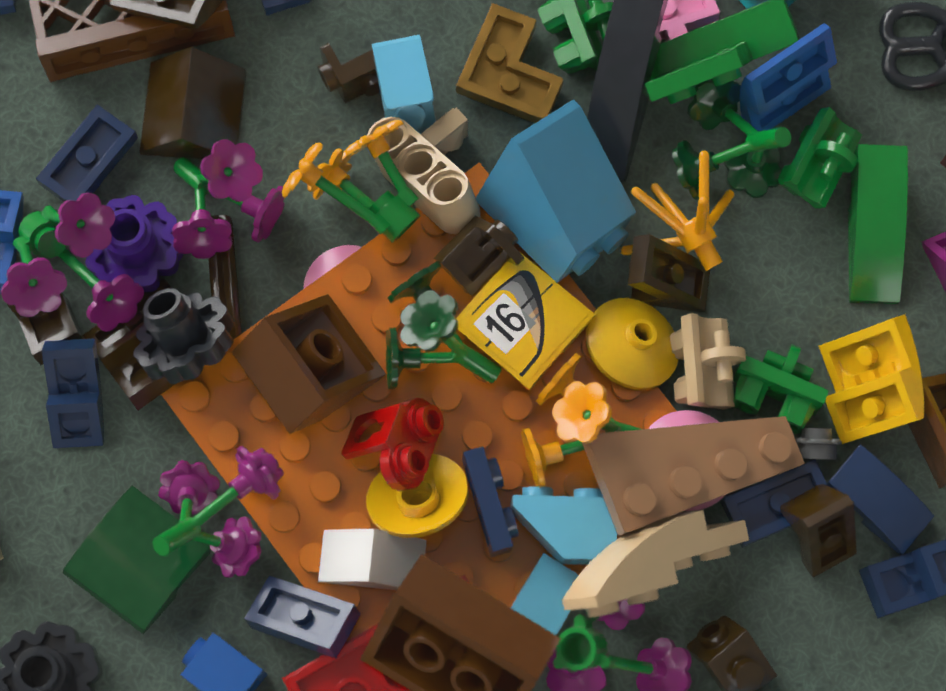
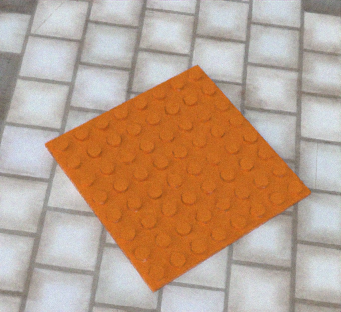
[161,162,677,641]

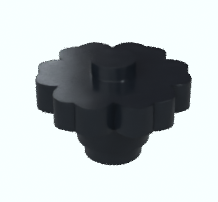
[133,288,236,384]
[0,621,102,691]

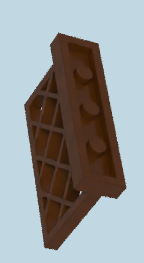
[29,0,235,82]

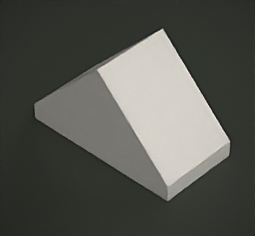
[318,529,426,590]

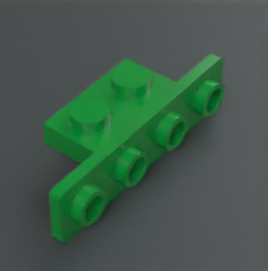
[644,0,799,104]

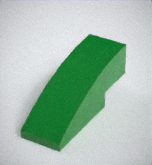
[848,144,908,304]

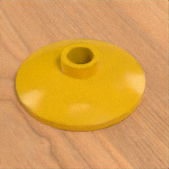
[585,298,679,390]
[366,454,469,538]

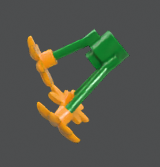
[282,120,420,243]

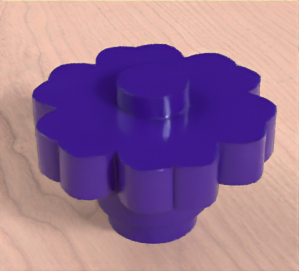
[85,195,183,292]

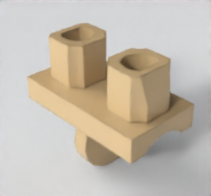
[670,313,746,410]

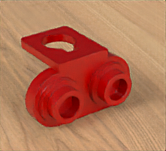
[341,398,444,491]

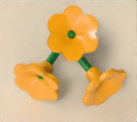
[521,353,641,488]

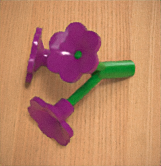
[172,139,285,259]

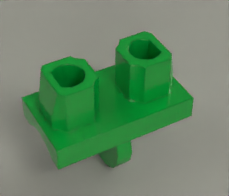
[537,0,613,74]
[777,107,862,209]
[733,344,829,434]

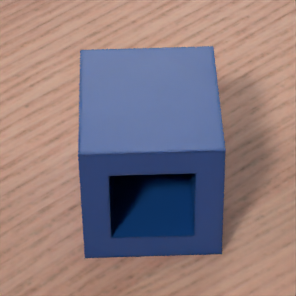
[181,633,268,691]

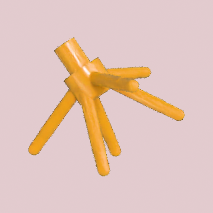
[621,150,734,271]

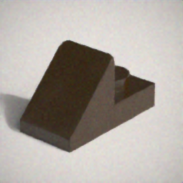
[628,234,710,312]
[780,484,857,578]

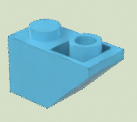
[510,486,617,565]

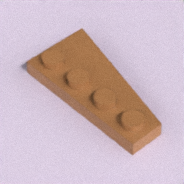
[582,416,805,536]

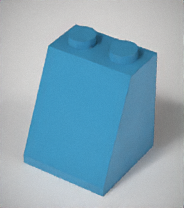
[476,99,636,283]

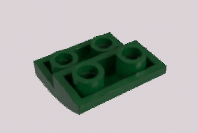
[63,486,211,634]

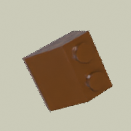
[232,294,386,434]

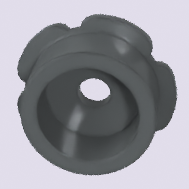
[795,428,842,460]

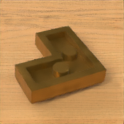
[456,3,564,123]

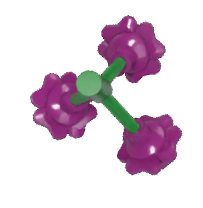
[152,446,284,578]

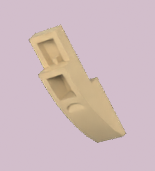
[562,510,749,617]

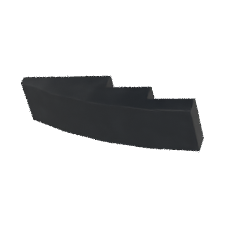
[587,0,668,182]

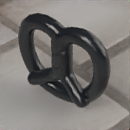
[879,2,946,91]

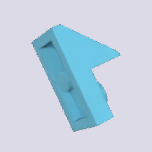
[372,35,436,134]

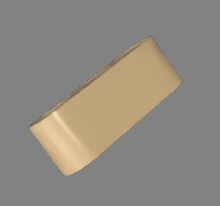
[367,117,480,234]

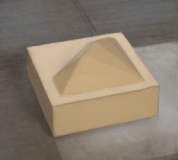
[421,107,468,155]

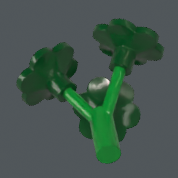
[672,79,791,200]
[385,261,501,389]

